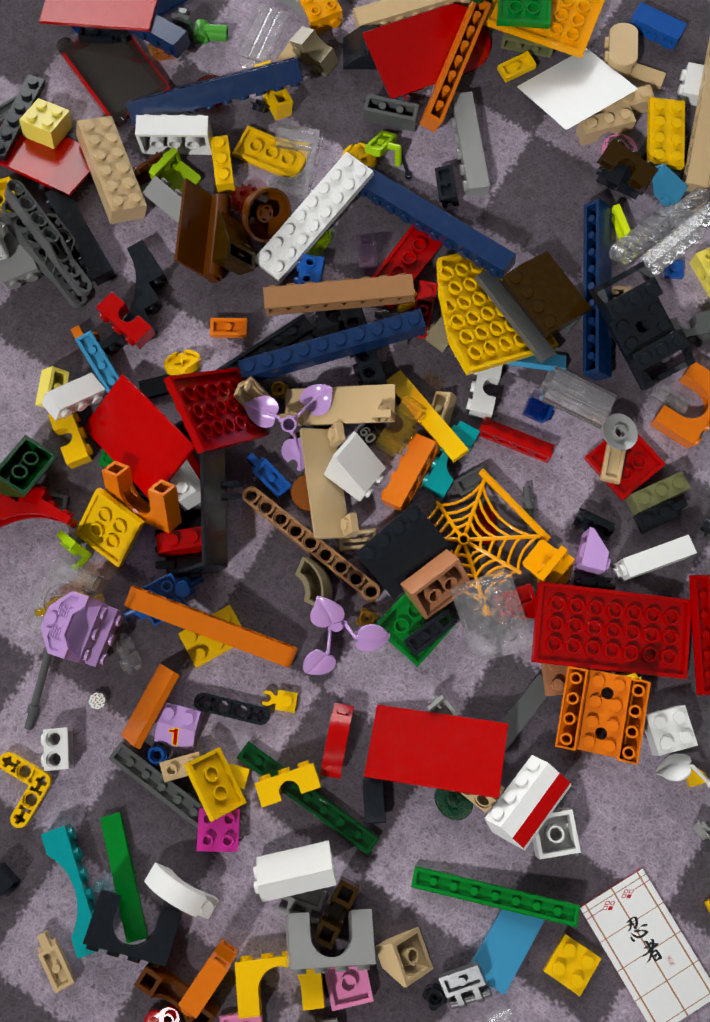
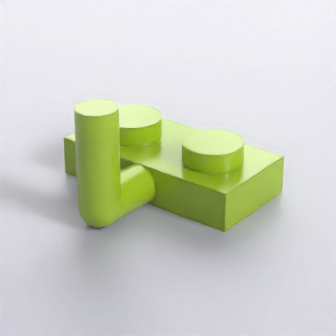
[365,130,402,166]
[56,530,92,572]

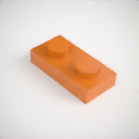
[210,318,248,338]

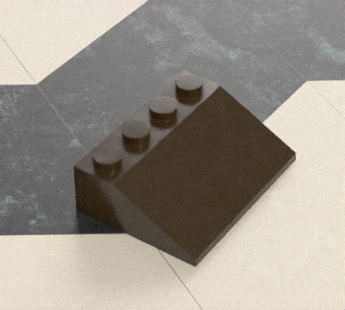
[502,251,592,341]

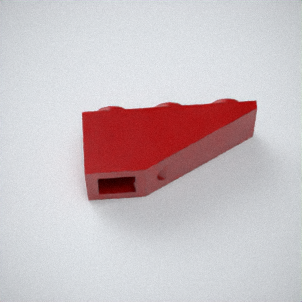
[414,280,438,339]

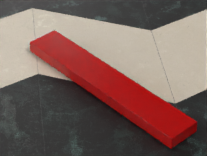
[689,575,710,695]

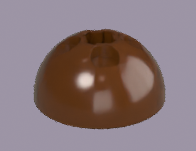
[241,187,291,242]

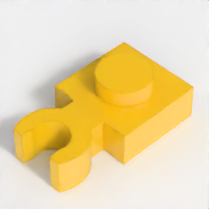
[262,690,298,713]

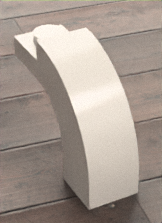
[144,862,219,919]

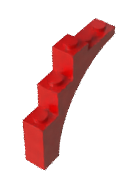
[0,484,78,528]

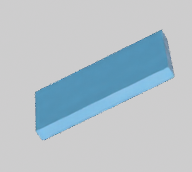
[471,909,544,995]

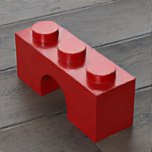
[96,292,155,349]

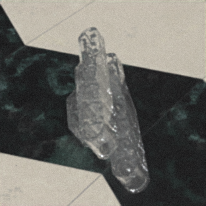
[609,187,710,276]

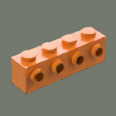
[381,433,440,513]

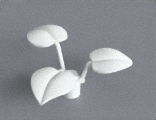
[656,754,710,787]

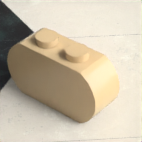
[603,23,638,77]

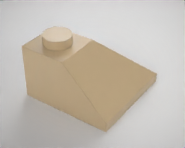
[375,927,433,988]

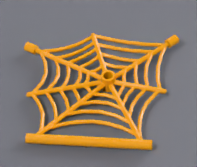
[428,468,551,617]

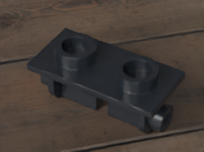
[572,507,615,541]
[573,574,616,590]

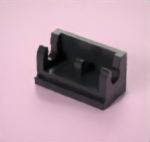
[435,164,459,208]

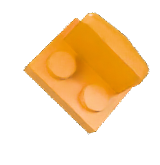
[522,540,576,584]

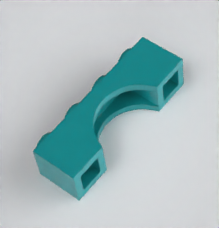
[422,421,480,500]

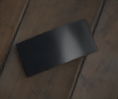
[363,778,386,824]

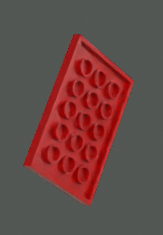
[164,367,269,454]

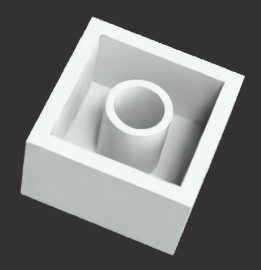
[644,705,698,756]
[532,807,581,859]

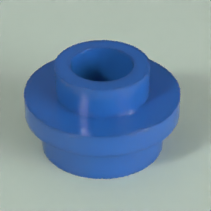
[147,745,168,766]

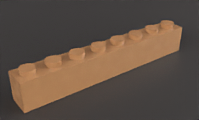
[263,273,415,316]

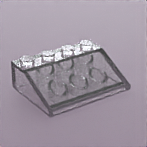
[449,568,533,662]

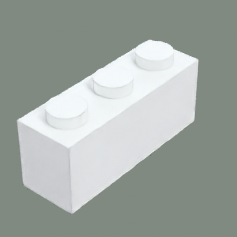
[42,372,105,421]

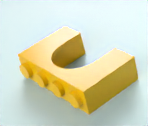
[235,947,325,1019]

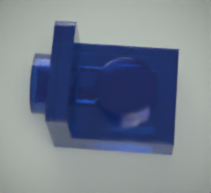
[522,396,555,424]

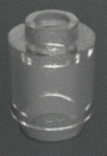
[482,1004,515,1022]

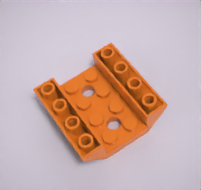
[555,666,651,765]

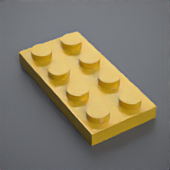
[647,97,685,170]

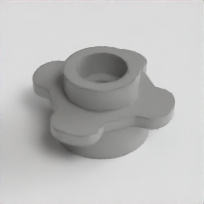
[693,819,710,841]

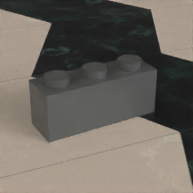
[363,94,419,132]

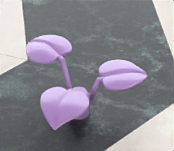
[244,384,332,471]
[303,596,390,675]

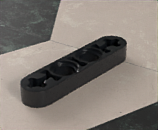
[194,693,270,725]

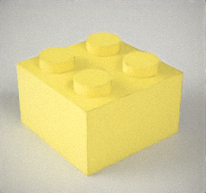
[19,98,72,149]

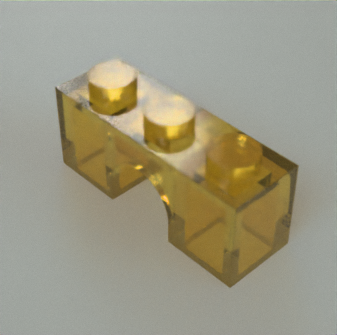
[374,396,428,457]

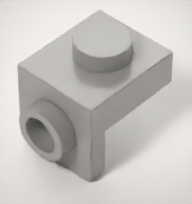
[427,695,459,716]

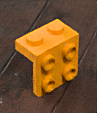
[299,0,343,34]

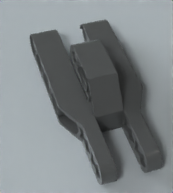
[0,179,92,308]

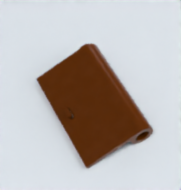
[174,178,231,283]

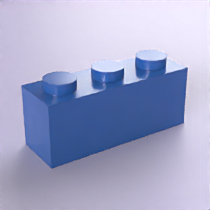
[629,2,687,50]

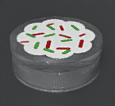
[87,691,109,711]

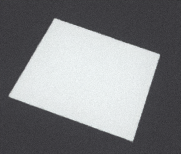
[517,48,638,130]

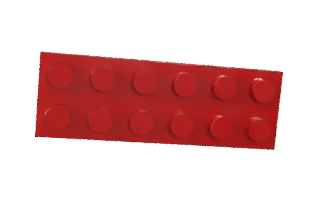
[371,225,443,311]

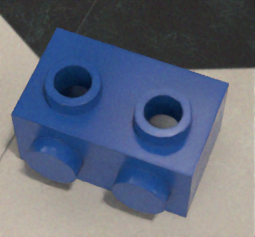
[294,254,325,284]

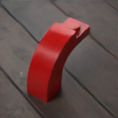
[320,703,354,779]

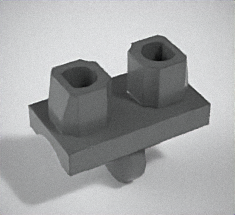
[171,8,194,40]

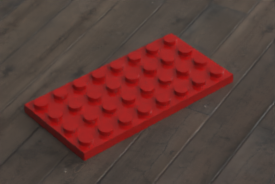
[531,581,691,679]

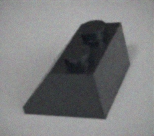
[343,26,378,69]

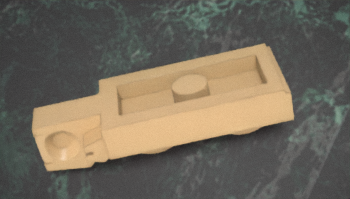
[37,930,77,994]

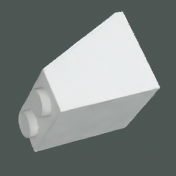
[324,431,386,502]

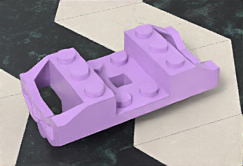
[41,591,123,668]

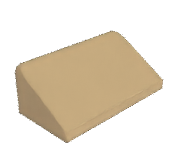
[431,391,457,426]

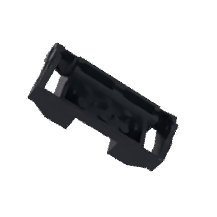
[589,261,696,391]

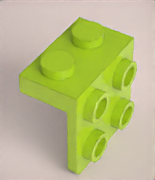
[149,147,201,192]

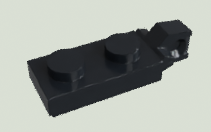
[78,26,129,44]
[633,498,688,534]

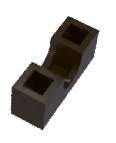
[597,139,659,193]
[312,876,360,950]

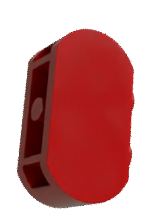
[156,526,202,557]

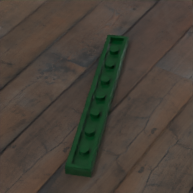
[236,741,379,856]

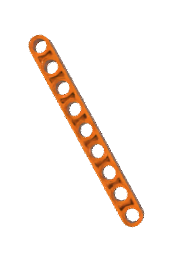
[124,586,298,668]

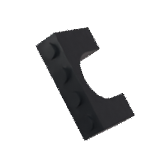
[83,889,182,969]

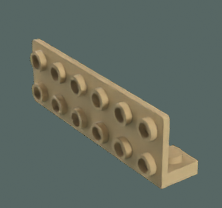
[279,384,396,426]
[299,422,359,539]

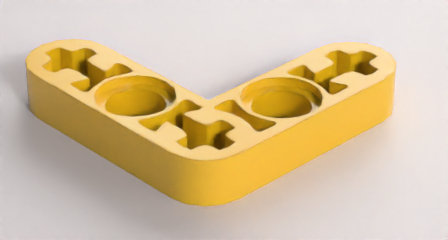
[0,752,53,828]

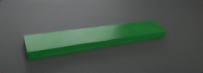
[100,812,149,944]

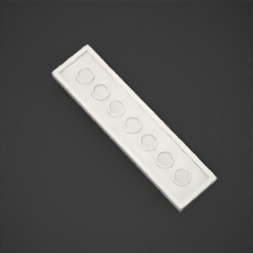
[255,152,374,283]

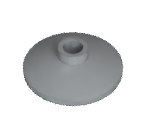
[602,413,638,451]

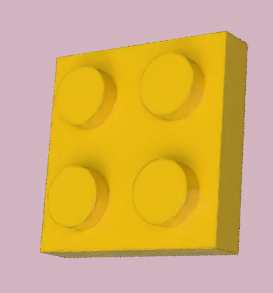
[543,933,601,996]

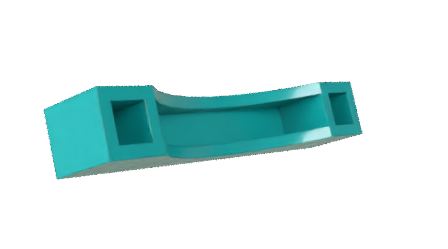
[41,824,102,959]

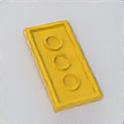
[232,125,311,183]

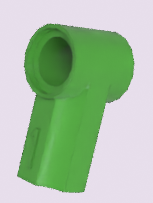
[193,19,228,44]

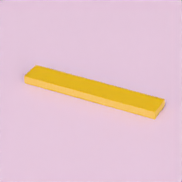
[386,370,469,463]

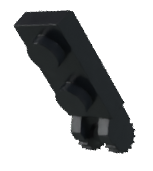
[403,609,458,657]

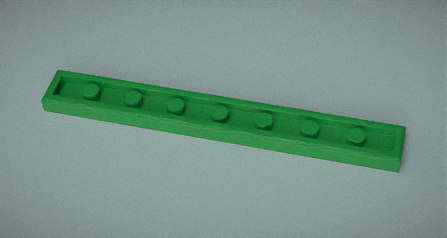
[411,866,580,927]

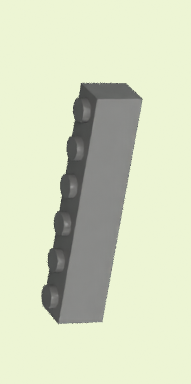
[448,91,490,198]

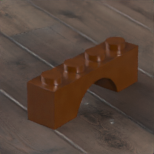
[134,964,221,1022]

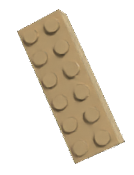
[76,116,147,224]

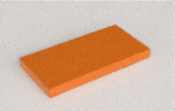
[121,664,179,749]

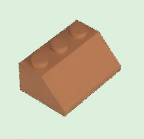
[400,549,473,621]

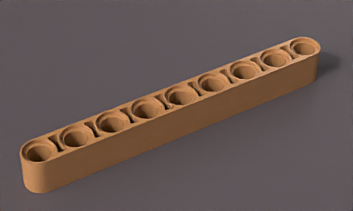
[243,486,380,602]

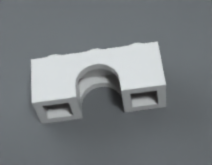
[466,365,503,419]

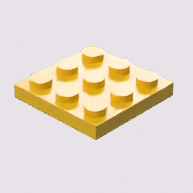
[75,487,145,568]

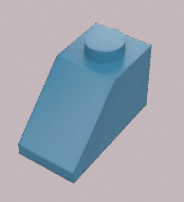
[652,164,688,207]

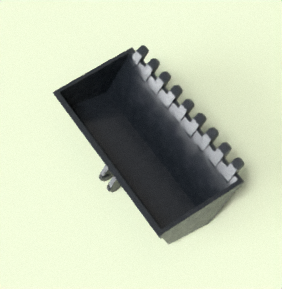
[155,420,242,577]

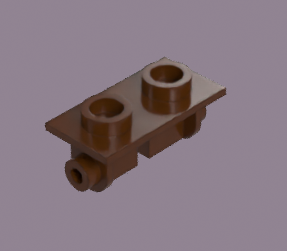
[133,151,163,185]

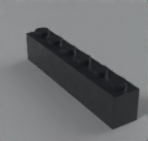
[45,189,117,287]

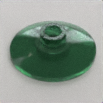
[434,789,473,820]

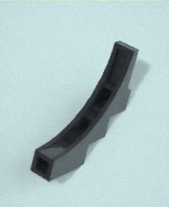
[99,240,167,355]

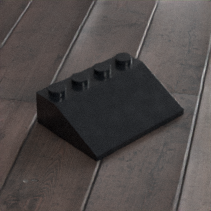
[355,502,453,600]

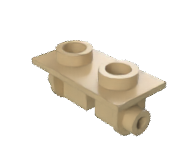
[159,751,202,782]

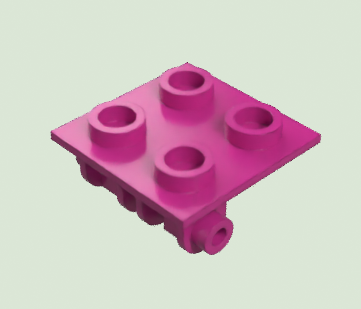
[197,808,240,852]

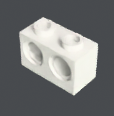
[41,727,74,771]

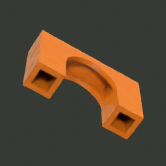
[650,362,710,449]
[102,461,182,533]
[178,938,239,1018]

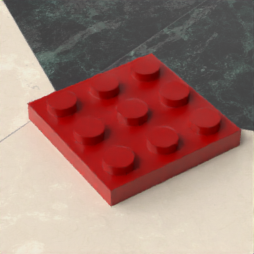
[584,432,666,501]

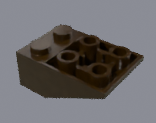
[212,211,256,275]

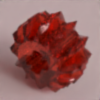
[231,183,257,213]

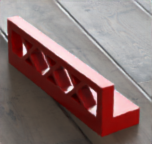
[479,417,555,463]

